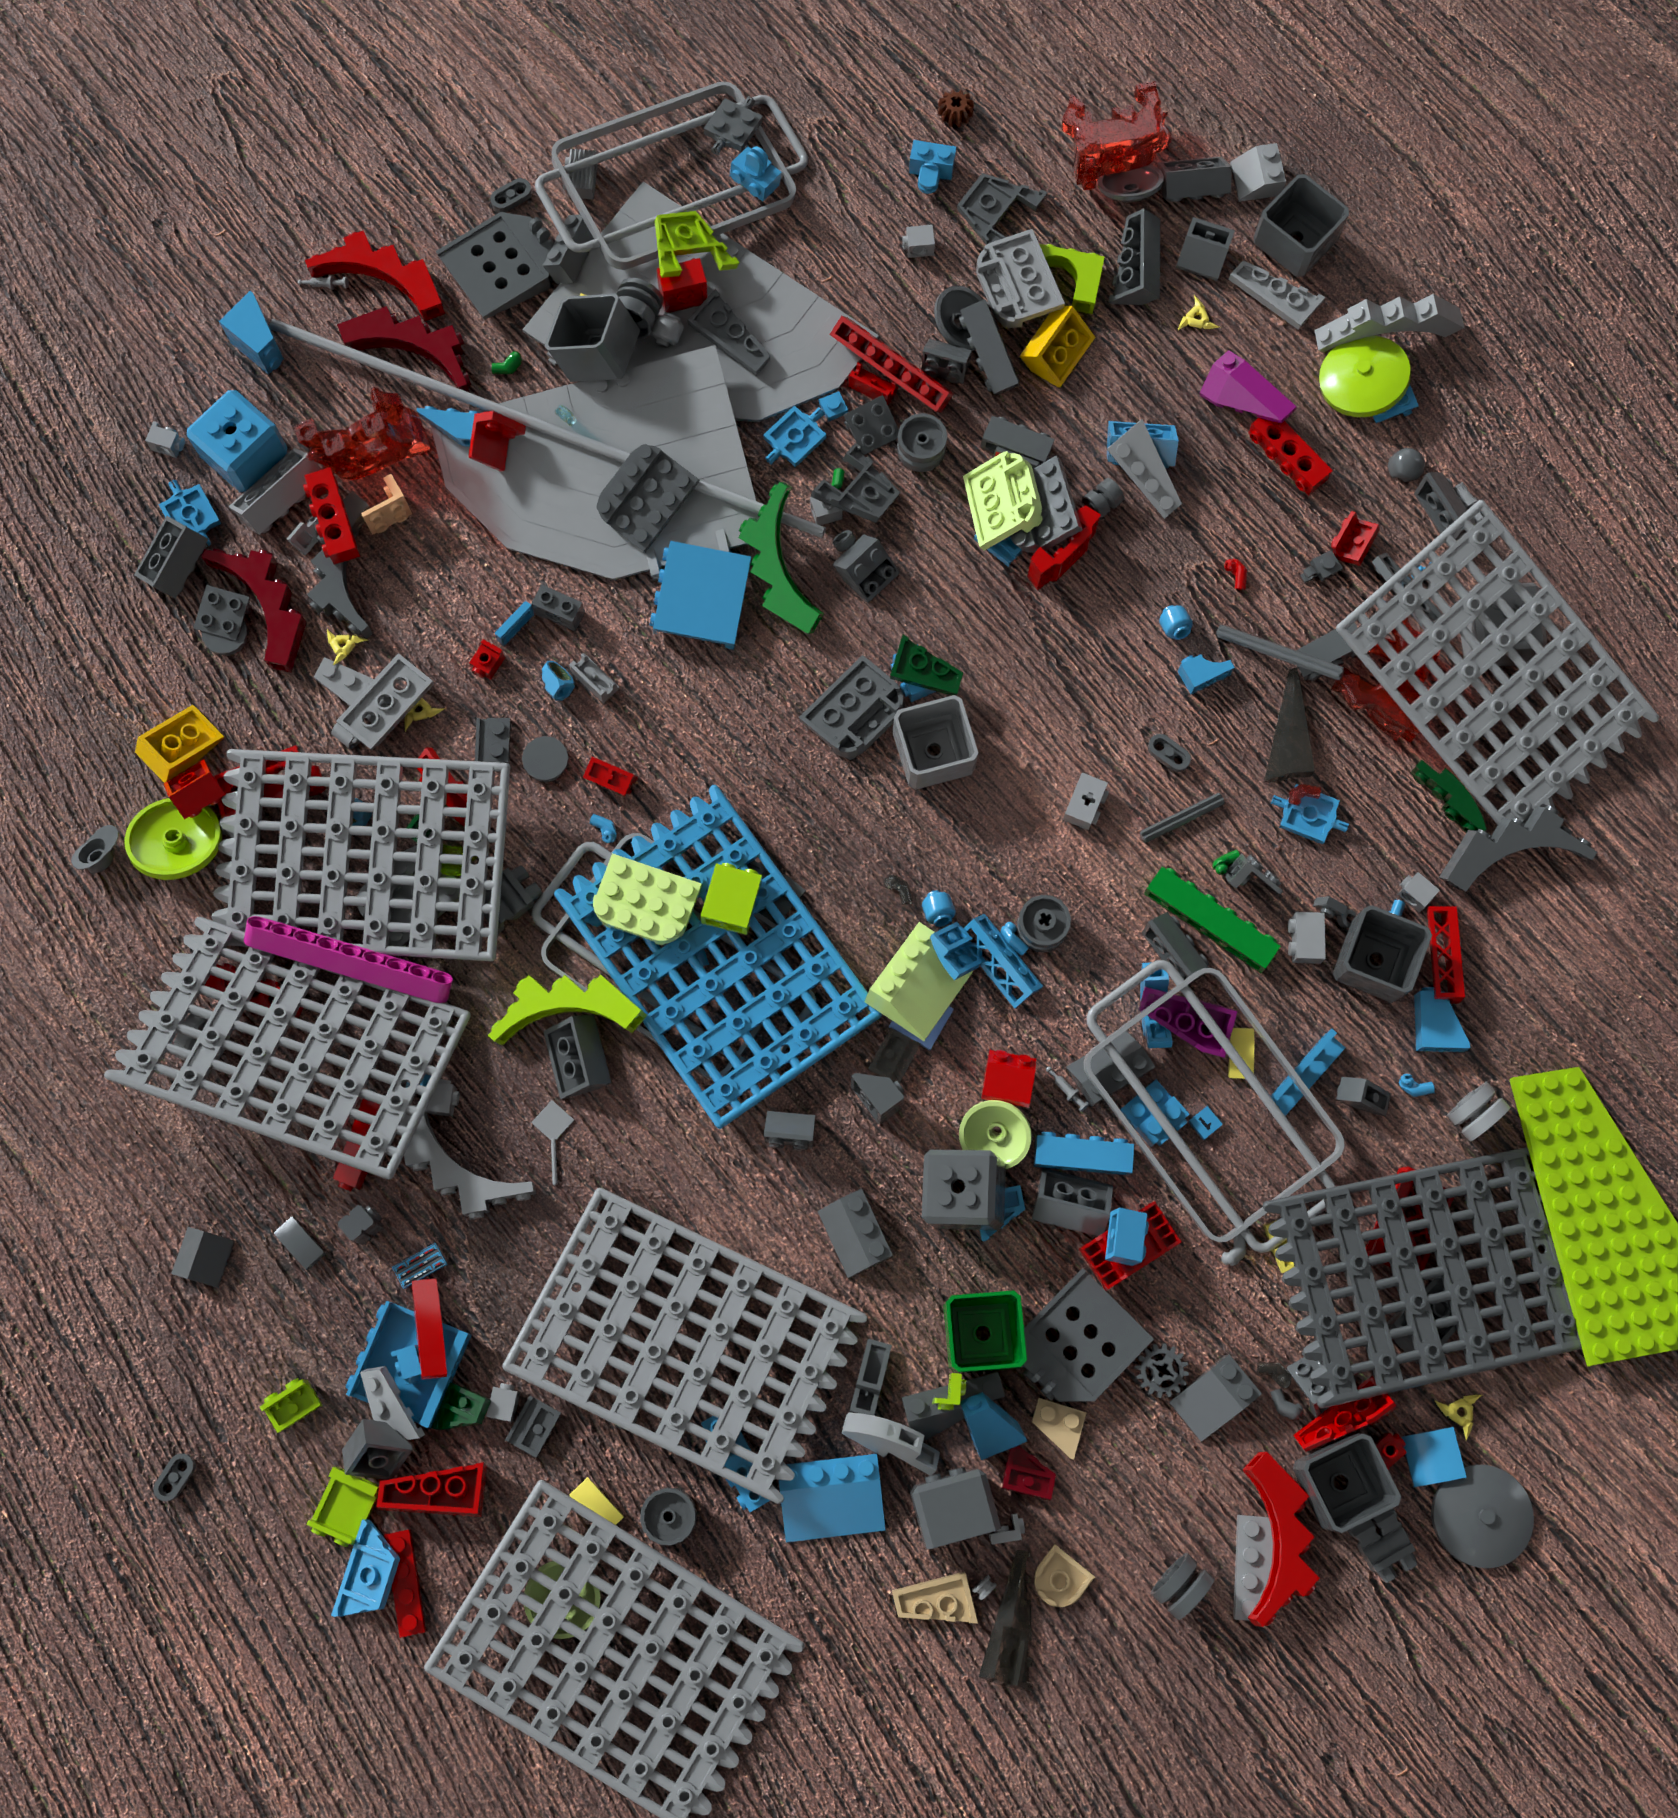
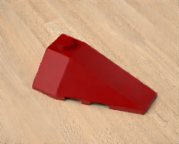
[1293,1376,1397,1452]

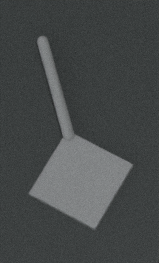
[531,1100,574,1186]

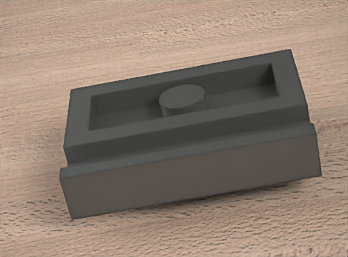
[475,718,511,765]
[505,1395,562,1458]

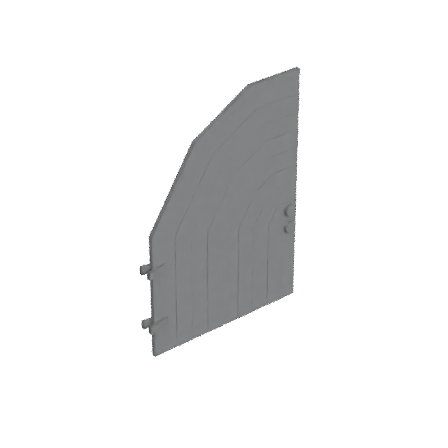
[522,182,879,422]
[431,345,760,581]

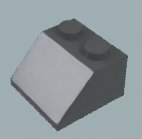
[342,1419,413,1480]

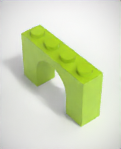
[1039,244,1105,314]

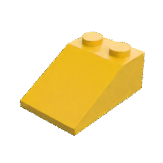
[135,705,224,783]

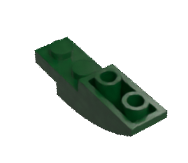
[1410,760,1486,833]

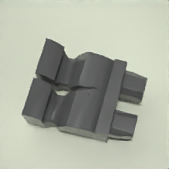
[484,865,543,935]
[1347,1508,1417,1583]

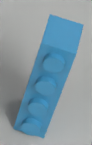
[1033,1132,1134,1176]

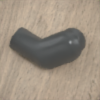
[1270,1388,1304,1420]

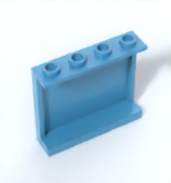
[649,541,751,650]
[346,1301,472,1428]

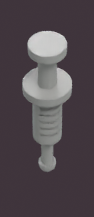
[298,275,349,290]
[1046,1067,1089,1112]

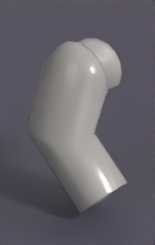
[1221,1234,1246,1266]

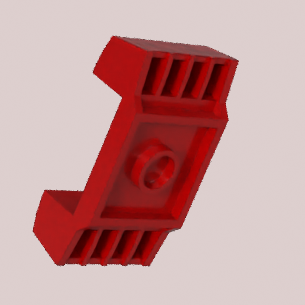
[1027,505,1101,590]
[1079,1201,1182,1291]

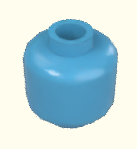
[1159,605,1193,640]
[922,890,956,927]

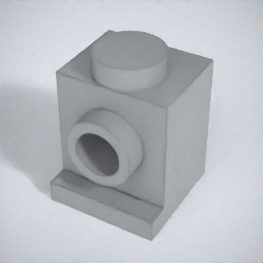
[145,421,185,458]

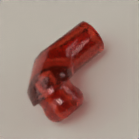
[1288,784,1321,805]

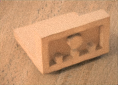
[361,474,412,535]

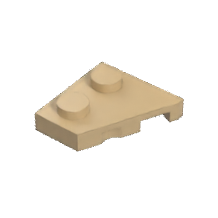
[1032,1398,1086,1460]

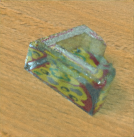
[555,404,577,426]

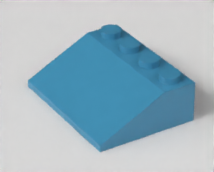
[779,1454,885,1542]

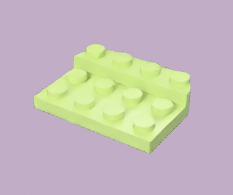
[963,451,1042,551]
[593,853,702,945]

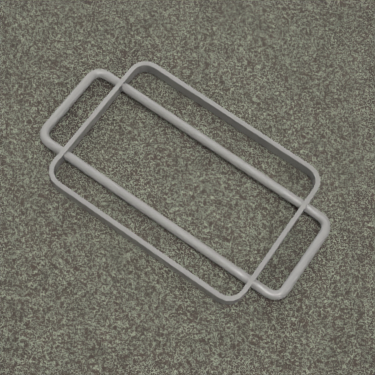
[535,81,808,270]
[532,833,816,1080]
[1083,960,1344,1253]

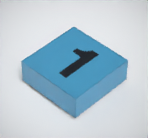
[1188,1106,1223,1140]

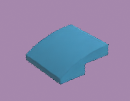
[930,922,983,980]
[1401,1427,1466,1487]

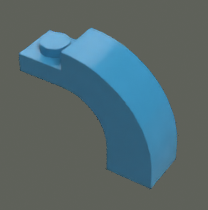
[1140,962,1173,1048]

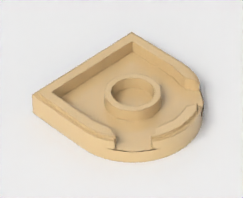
[1034,1544,1095,1607]

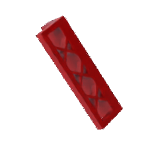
[1427,906,1465,1004]

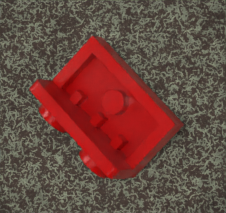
[1331,511,1380,566]

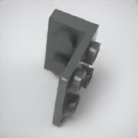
[1224,853,1283,895]
[1287,1357,1357,1418]

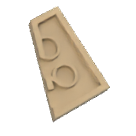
[892,1571,978,1624]

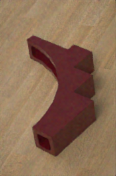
[337,306,472,393]
[202,549,307,673]

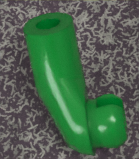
[492,351,522,374]
[831,468,845,490]
[1212,850,1240,875]

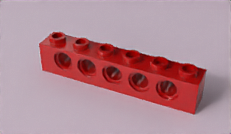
[829,315,954,413]

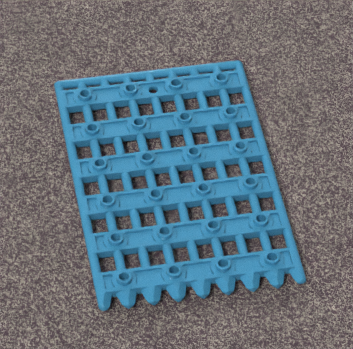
[554,785,882,1129]

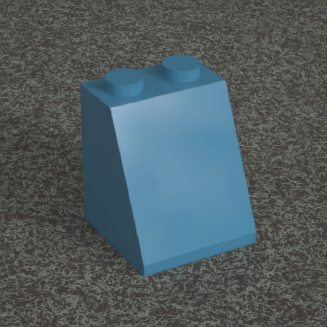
[219,291,284,374]

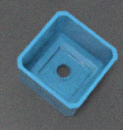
[187,390,287,492]

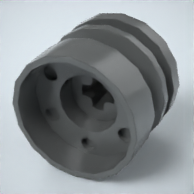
[616,278,663,339]

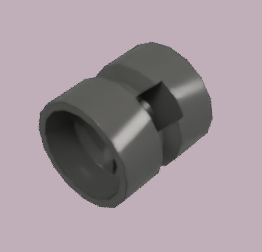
[1082,478,1125,520]

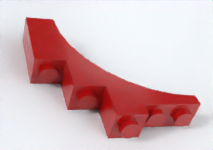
[305,230,445,321]
[1243,1452,1320,1627]

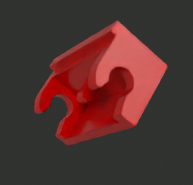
[849,363,898,405]
[582,756,638,796]

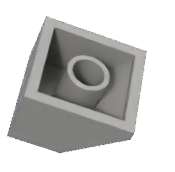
[1230,143,1286,202]

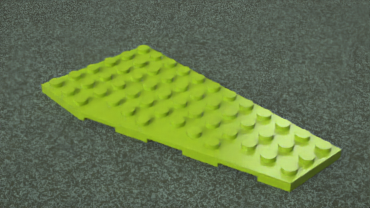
[1509,1067,1678,1367]

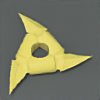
[1178,295,1219,330]
[327,629,368,665]
[405,698,445,732]
[1434,1395,1483,1440]

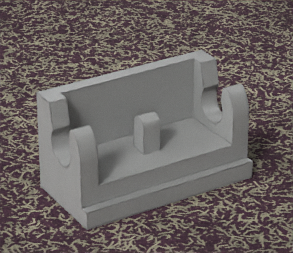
[569,653,620,704]

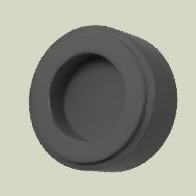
[833,530,856,552]

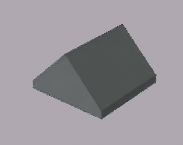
[171,1227,235,1288]

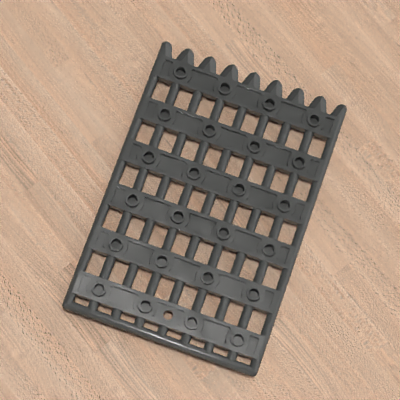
[1263,1147,1582,1408]

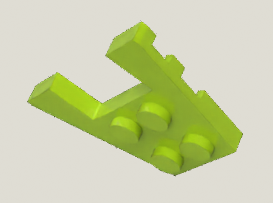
[655,211,739,278]

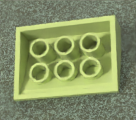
[864,922,973,1041]

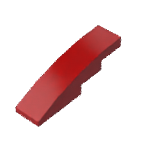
[412,1278,447,1380]

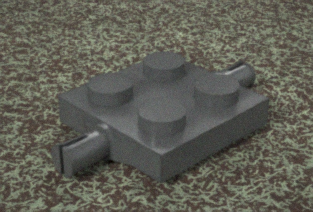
[704,96,763,155]

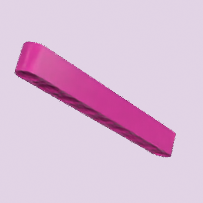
[244,916,453,1003]

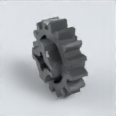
[1134,1343,1189,1398]

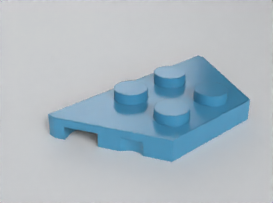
[331,1519,400,1617]

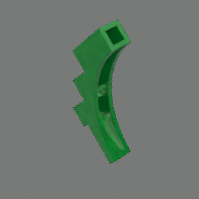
[738,482,824,634]

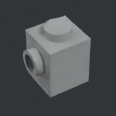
[810,497,844,525]
[425,1079,460,1117]

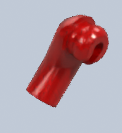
[1224,559,1247,590]

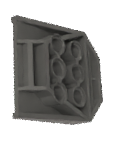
[436,212,554,320]
[1022,1268,1154,1402]

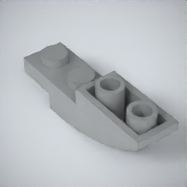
[841,1412,940,1476]

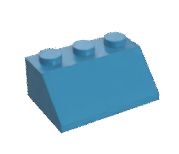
[1107,421,1179,468]

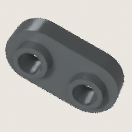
[490,178,532,213]
[1148,734,1191,772]
[153,1453,196,1501]

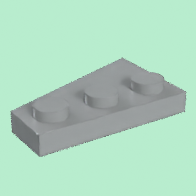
[360,1366,425,1440]

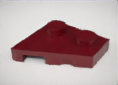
[1001,1445,1056,1501]

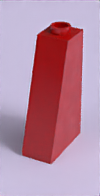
[333,1099,381,1192]

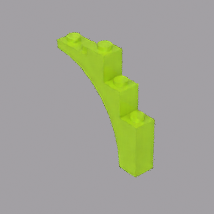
[488,974,648,1046]

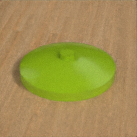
[1319,335,1411,417]
[125,798,222,880]

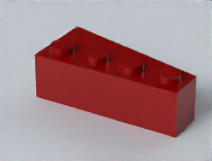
[376,1462,487,1517]

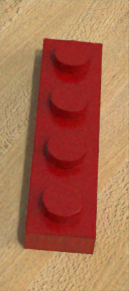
[384,1529,426,1638]

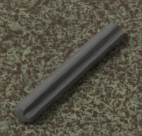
[1140,793,1225,843]

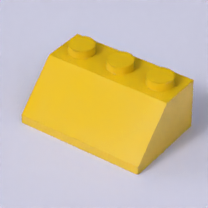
[1020,306,1095,387]

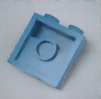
[1120,1079,1189,1147]

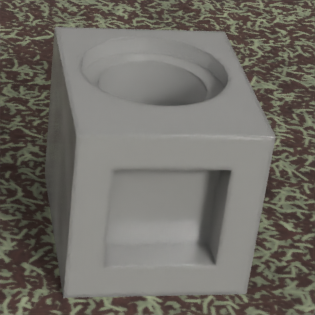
[902,225,935,258]
[1398,872,1440,912]
[486,1383,521,1422]

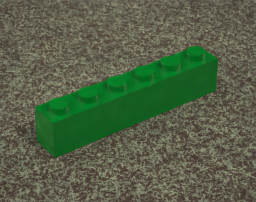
[1144,866,1281,973]

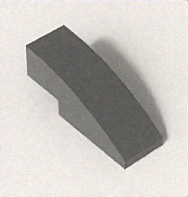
[849,1339,892,1416]

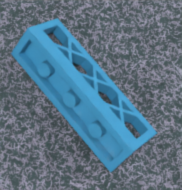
[963,914,1043,1009]
[1270,1029,1346,1116]

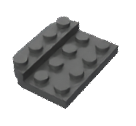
[597,444,700,553]
[1010,455,1083,553]
[799,655,905,760]

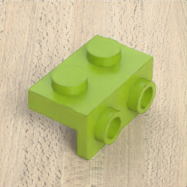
[932,1373,966,1410]
[259,1378,322,1433]

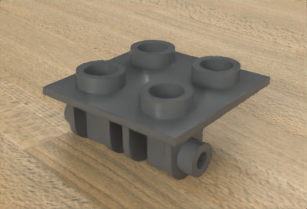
[844,395,899,455]
[193,585,252,641]

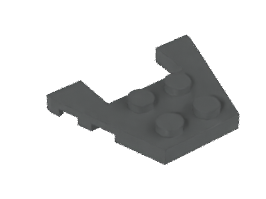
[957,173,1047,245]
[811,442,900,523]

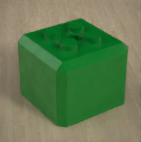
[943,1290,1027,1373]

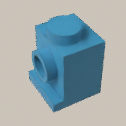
[391,1345,421,1385]

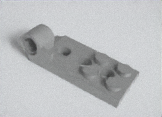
[331,653,434,750]

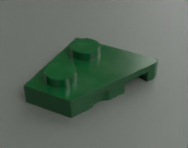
[431,1382,491,1430]

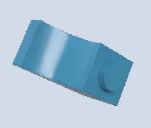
[1178,654,1235,694]

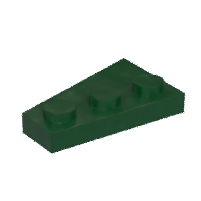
[890,634,963,696]

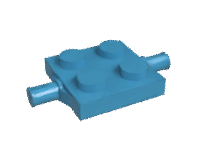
[763,406,826,467]
[158,480,221,547]
[1271,784,1349,844]

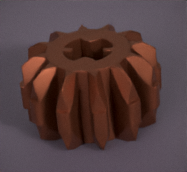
[938,89,974,128]

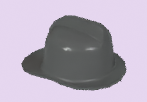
[71,825,119,874]

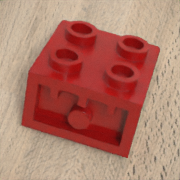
[469,411,526,471]

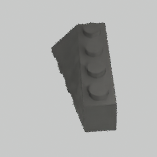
[1109,209,1160,305]
[959,299,1020,396]
[901,1372,1005,1442]

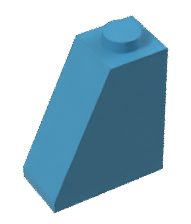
[1414,987,1470,1052]
[960,1392,1027,1460]

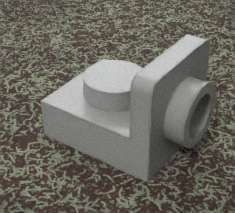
[989,1513,1025,1544]

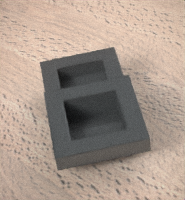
[274,1216,326,1271]

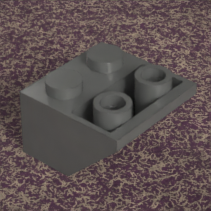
[1176,217,1235,281]
[921,339,972,384]
[832,534,900,603]
[764,1111,815,1150]

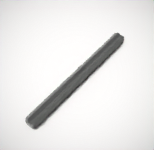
[1216,625,1344,680]

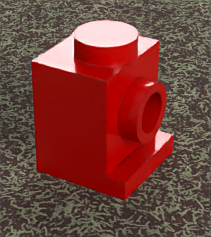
[469,639,506,680]
[1374,1433,1407,1470]

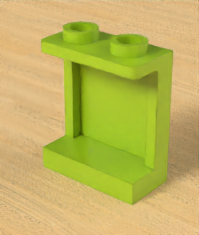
[701,863,762,935]
[307,1467,379,1547]

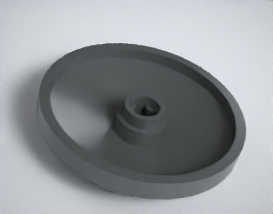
[1431,1465,1534,1568]

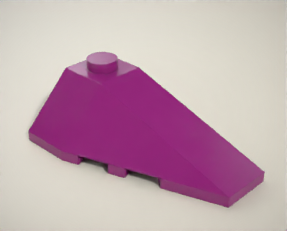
[1200,350,1297,423]
[1138,987,1237,1058]

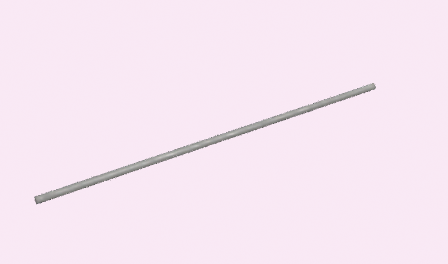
[270,319,826,538]

